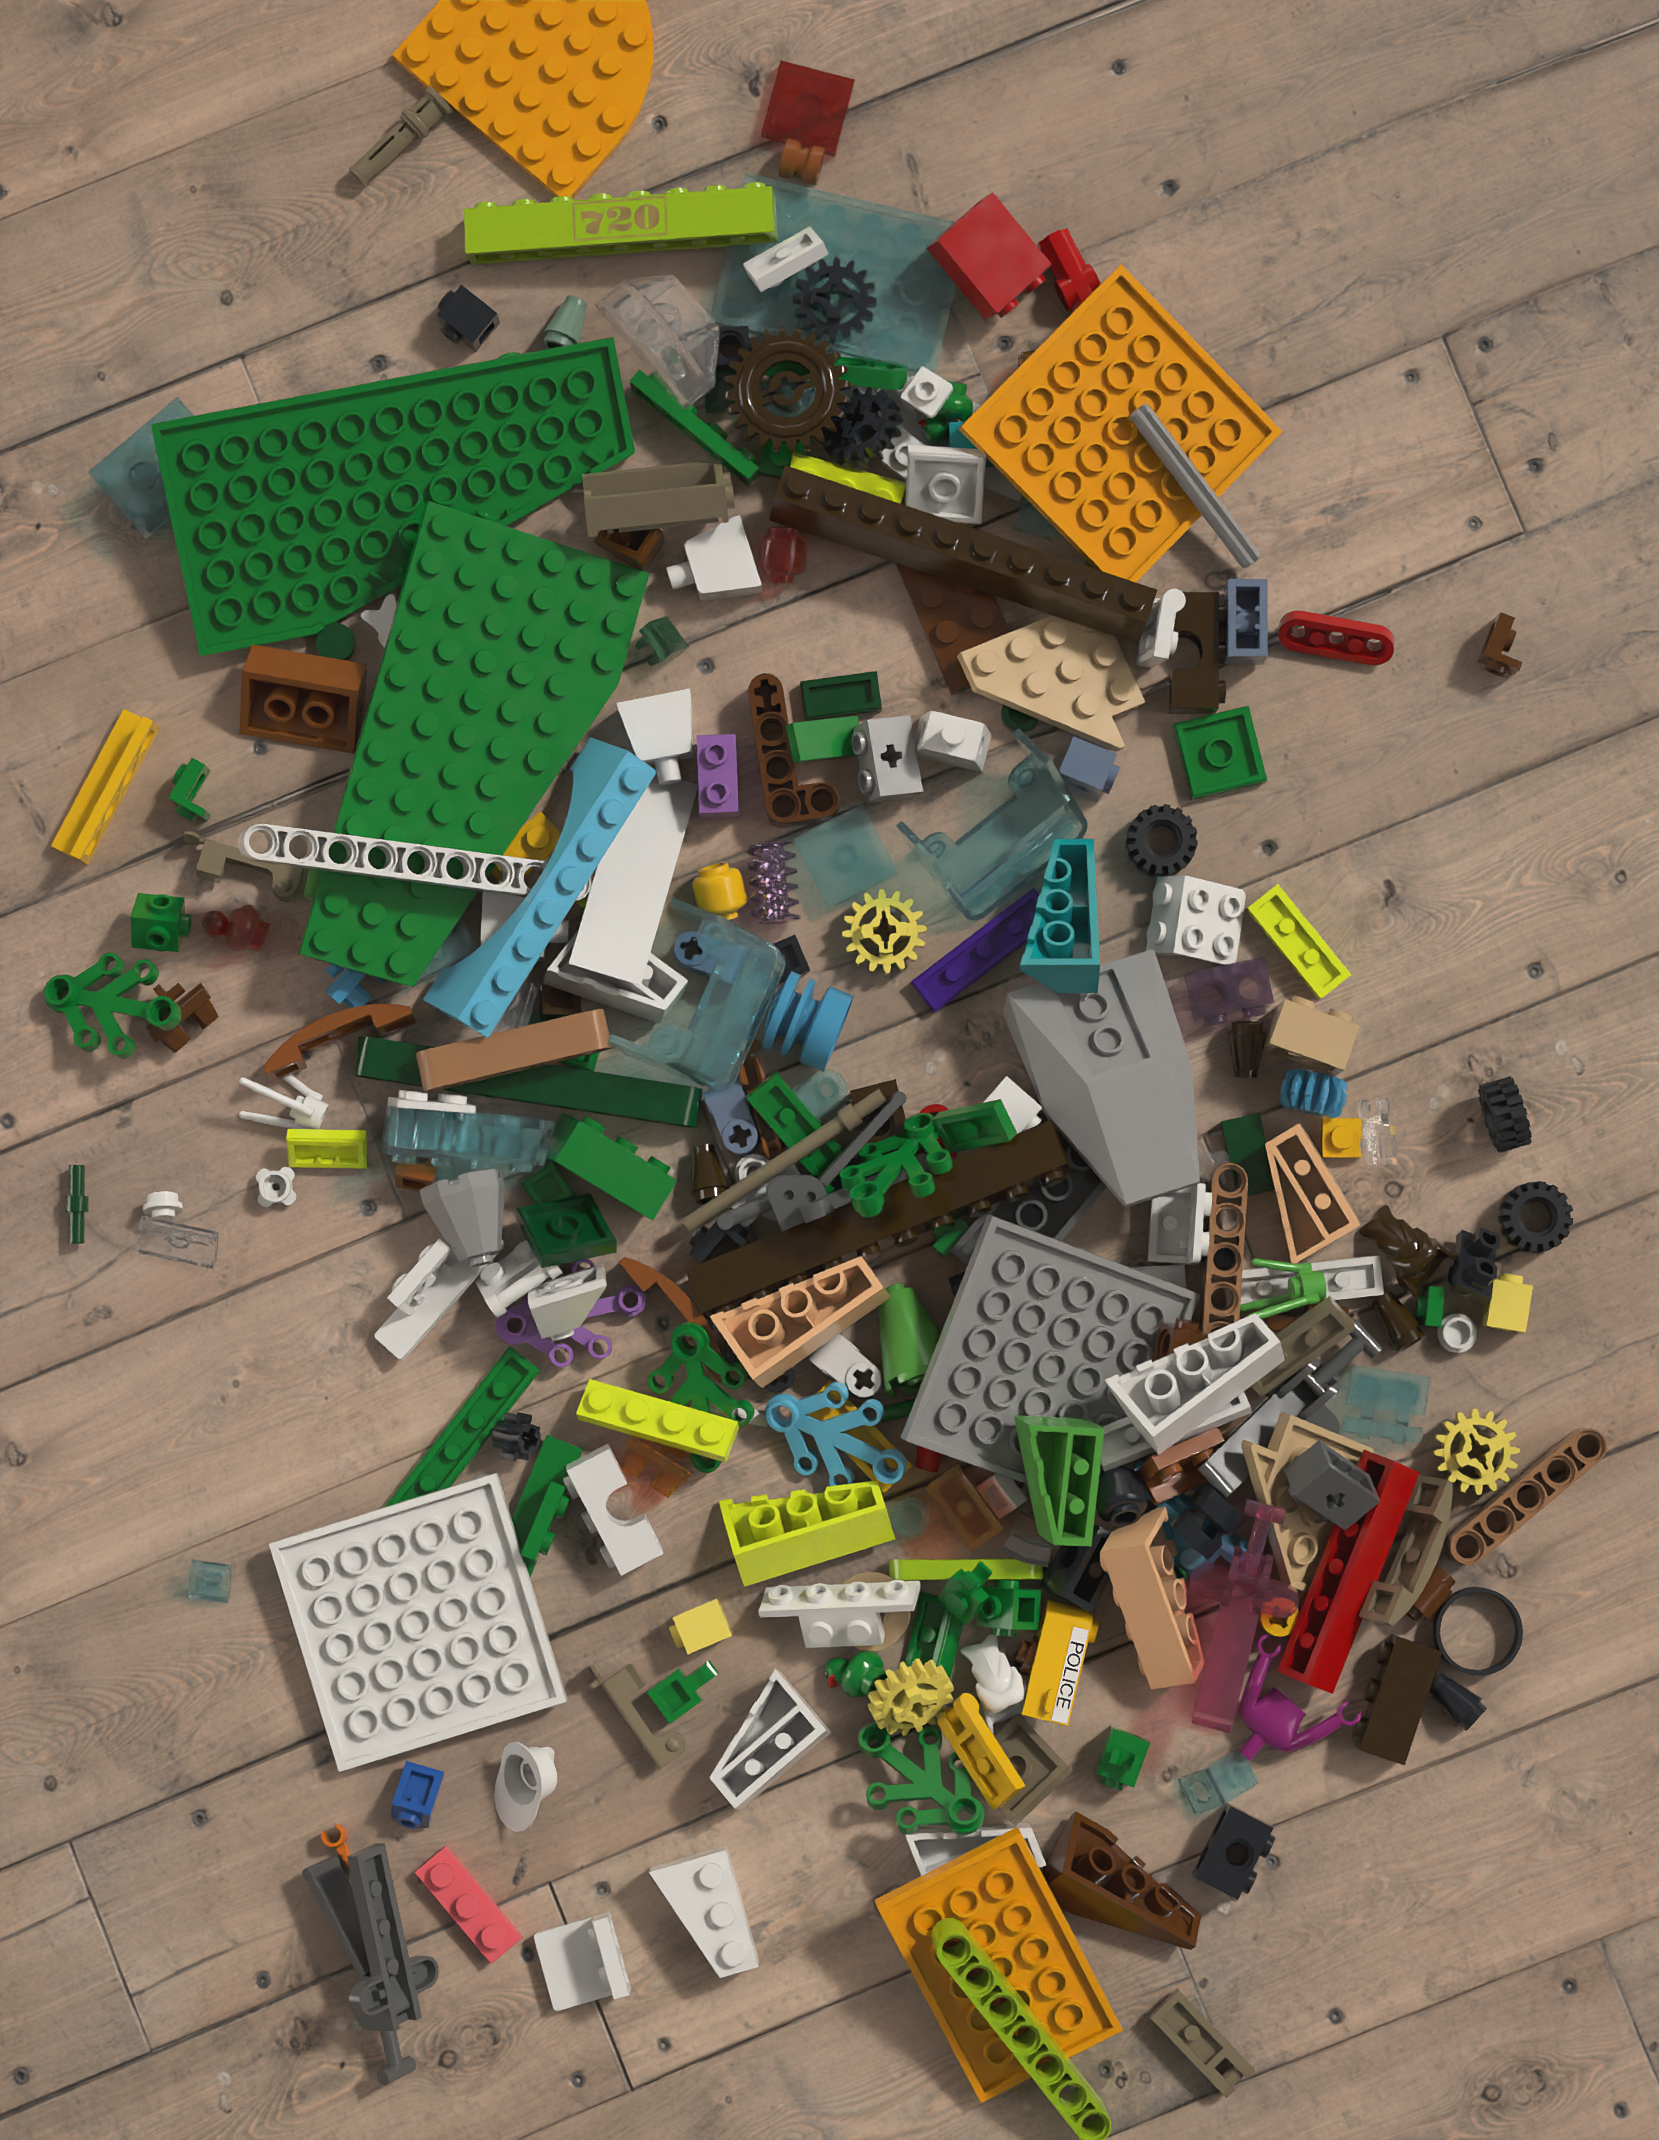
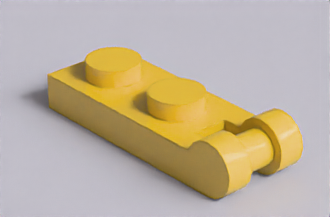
[937,1693,1026,1810]

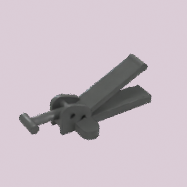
[716,1091,929,1231]
[1194,1319,1383,1499]
[302,1843,439,2085]

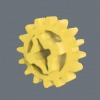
[842,889,927,975]
[1432,1409,1520,1495]
[868,1658,954,1736]

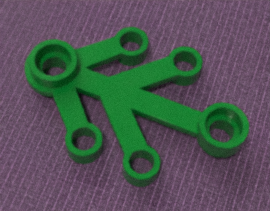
[44,952,182,1059]
[839,1113,953,1217]
[647,1322,755,1473]
[858,1723,985,1835]

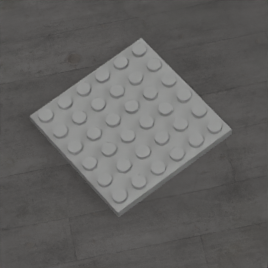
[901,1214,1201,1484]

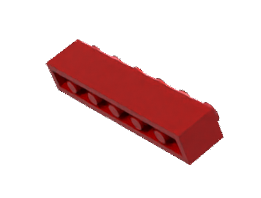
[1277,1450,1420,1694]

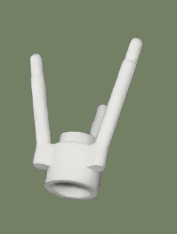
[239,1075,329,1129]

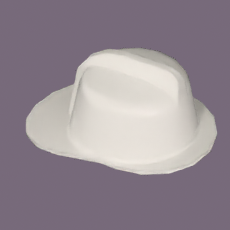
[494,1742,557,1832]

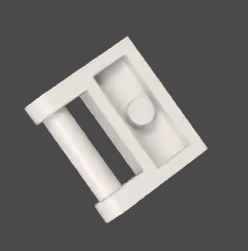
[1136,589,1186,669]
[474,1240,563,1318]

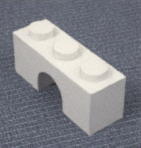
[563,1444,664,1576]

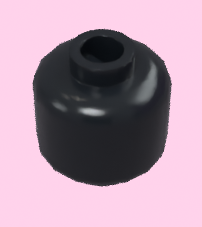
[1096,1466,1147,1527]

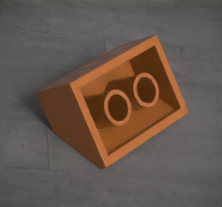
[239,644,367,754]

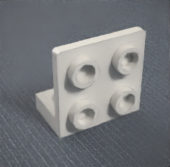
[534,1911,631,2011]

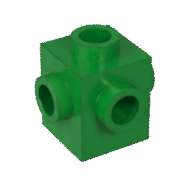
[130,893,191,952]
[977,1579,1041,1637]

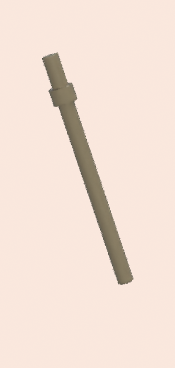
[682,1089,887,1232]

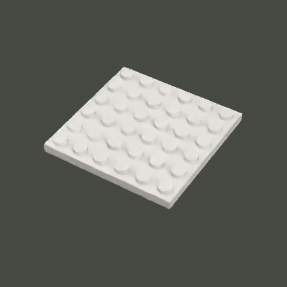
[269,1473,567,1772]

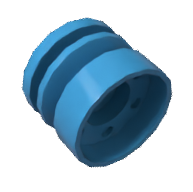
[762,971,854,1072]

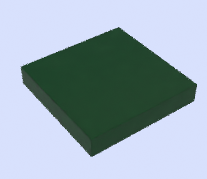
[516,1193,617,1268]

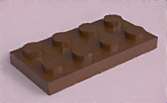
[895,522,1010,696]

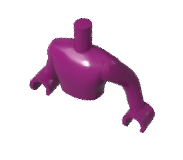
[1238,1634,1361,1761]

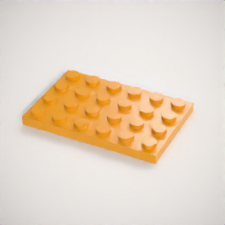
[875,1827,1123,2103]

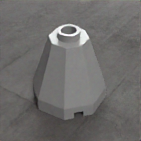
[419,1168,505,1268]

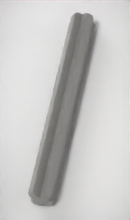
[1130,404,1260,568]

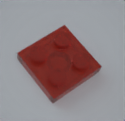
[761,60,855,157]

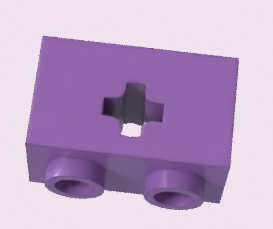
[697,734,739,820]

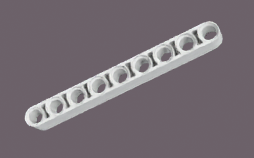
[238,824,591,901]

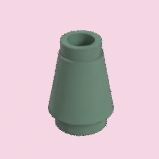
[543,295,588,349]

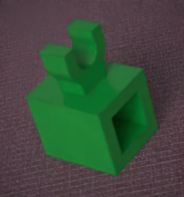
[1094,1726,1150,1791]

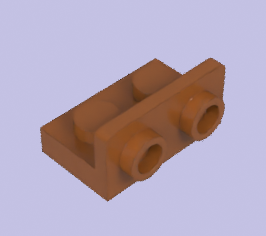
[1136,1427,1225,1505]

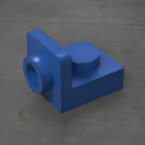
[391,1761,444,1829]

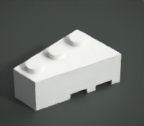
[543,931,688,1024]
[710,1669,831,1810]

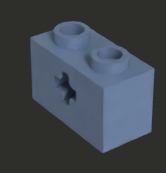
[1224,579,1268,665]
[1054,736,1120,801]

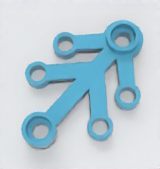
[765,1382,907,1486]

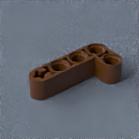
[748,673,839,828]

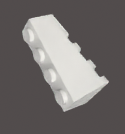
[1105,1313,1285,1455]

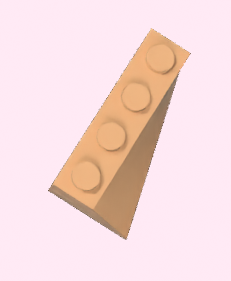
[710,1256,891,1388]
[1100,1506,1205,1690]

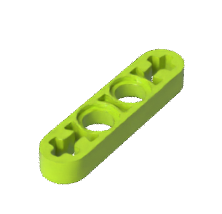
[889,1558,1043,1580]

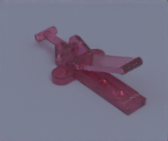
[1190,1499,1299,1734]

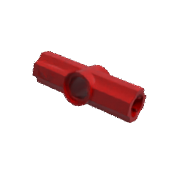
[1037,228,1101,313]

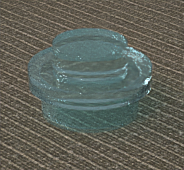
[890,1498,930,1537]

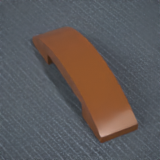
[263,1004,416,1083]
[619,1257,723,1383]

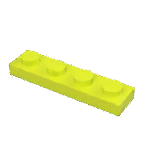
[576,1379,739,1463]

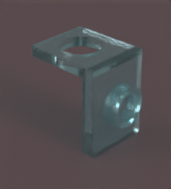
[1178,1748,1258,1815]

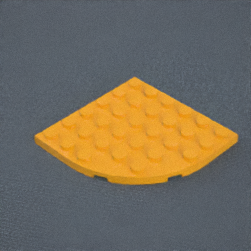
[392,0,654,199]

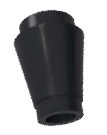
[1429,1673,1487,1731]

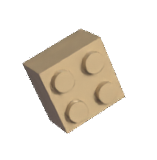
[1263,996,1360,1076]

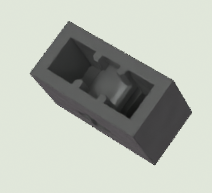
[1284,1440,1380,1530]

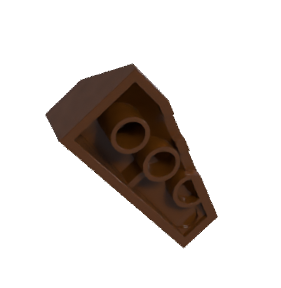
[1042,1811,1201,1950]

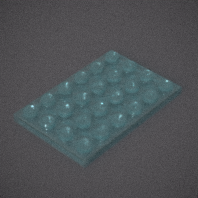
[709,173,957,374]

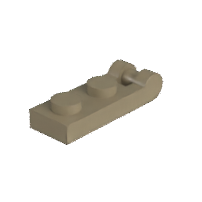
[1149,1988,1255,2098]

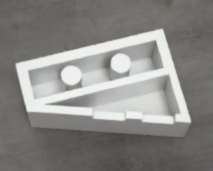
[905,1822,1046,1876]
[649,1845,759,1978]

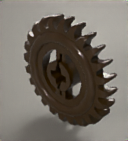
[723,327,851,455]

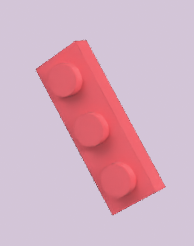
[415,1845,523,1964]

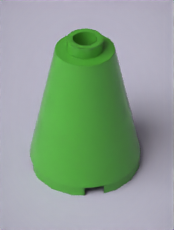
[877,1283,941,1397]

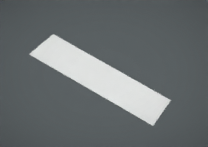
[569,773,698,985]

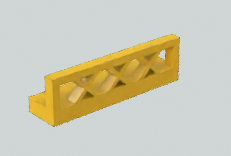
[51,709,160,865]

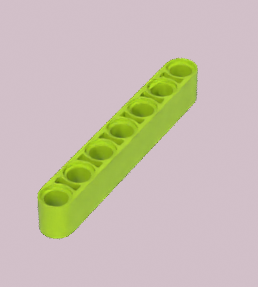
[931,1918,1111,2140]

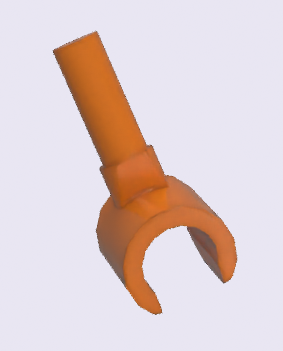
[321,1824,351,1871]

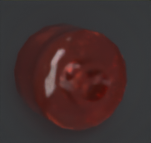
[757,527,808,583]

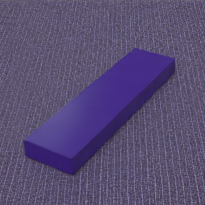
[910,888,1039,1014]

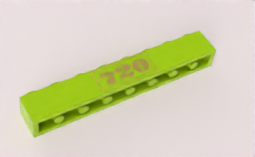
[464,182,778,265]

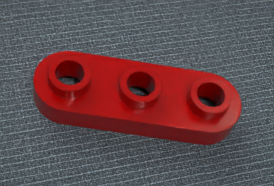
[1278,610,1394,666]

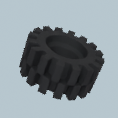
[1125,804,1198,877]
[1478,1076,1532,1153]
[1498,1181,1573,1253]

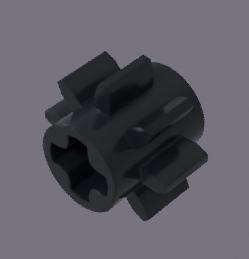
[492,1412,541,1461]

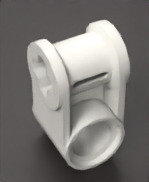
[808,1334,883,1398]

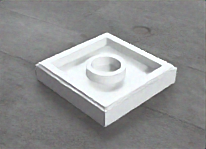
[905,445,986,524]

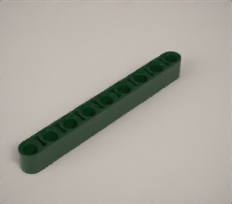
[352,1036,703,1128]

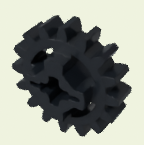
[793,257,877,344]
[822,387,904,469]

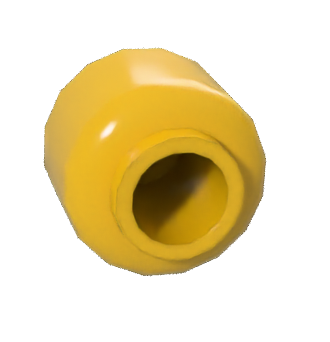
[692,862,747,922]

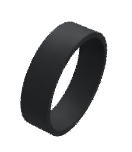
[1433,1587,1523,1676]

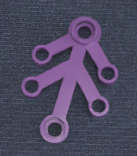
[496,1259,647,1367]

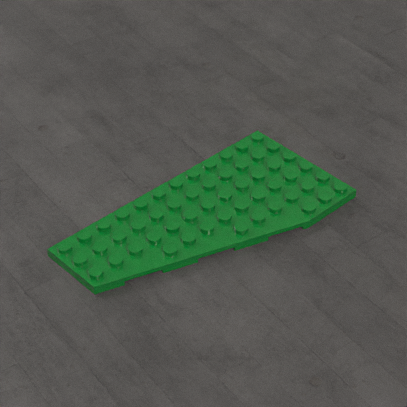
[151,337,635,656]
[298,501,650,988]

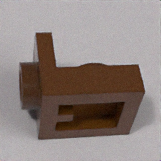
[1477,612,1522,677]

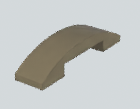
[1359,1474,1453,1626]

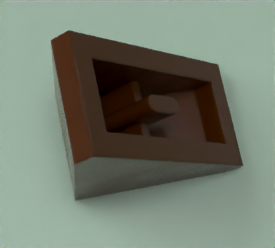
[593,528,665,572]

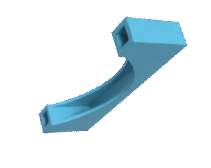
[423,737,657,1038]

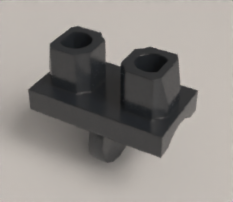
[1447,1228,1500,1305]

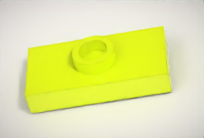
[286,1129,368,1169]

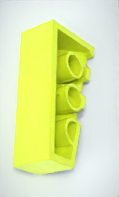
[718,1480,895,1587]

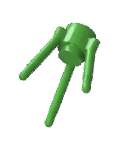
[1240,1258,1327,1319]

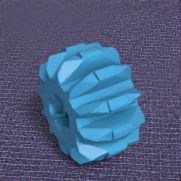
[1280,1069,1347,1118]

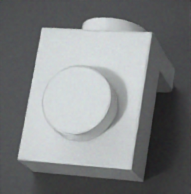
[900,366,953,419]

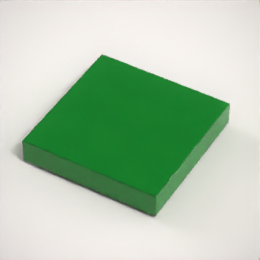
[1172,705,1267,800]

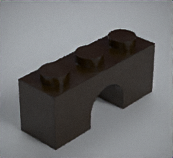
[1169,592,1226,714]

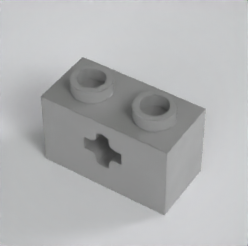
[851,715,923,804]

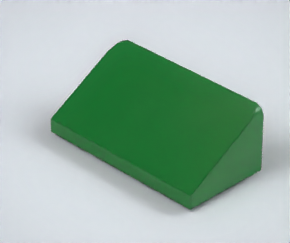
[904,1592,963,1679]

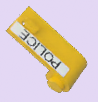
[1021,1599,1099,1727]

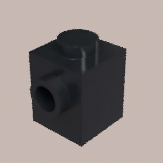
[437,285,500,352]

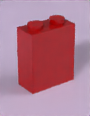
[926,192,1052,320]

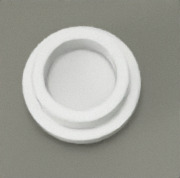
[143,1191,183,1222]
[1437,1313,1477,1353]

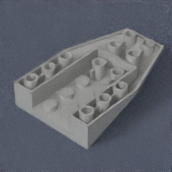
[1003,949,1200,1208]

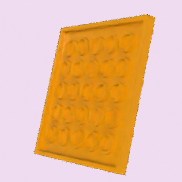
[958,264,1283,582]

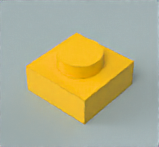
[1321,1118,1362,1158]

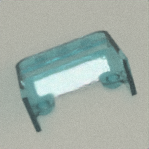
[896,728,1088,921]
[609,898,785,1091]

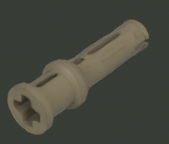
[349,86,453,187]

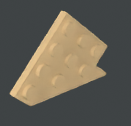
[957,615,1145,752]
[1241,1412,1374,1593]

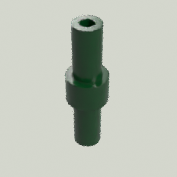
[65,1165,89,1244]

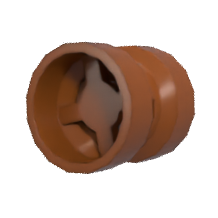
[778,138,825,186]

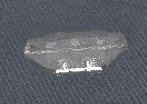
[593,274,720,410]

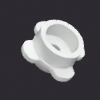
[256,1167,297,1207]

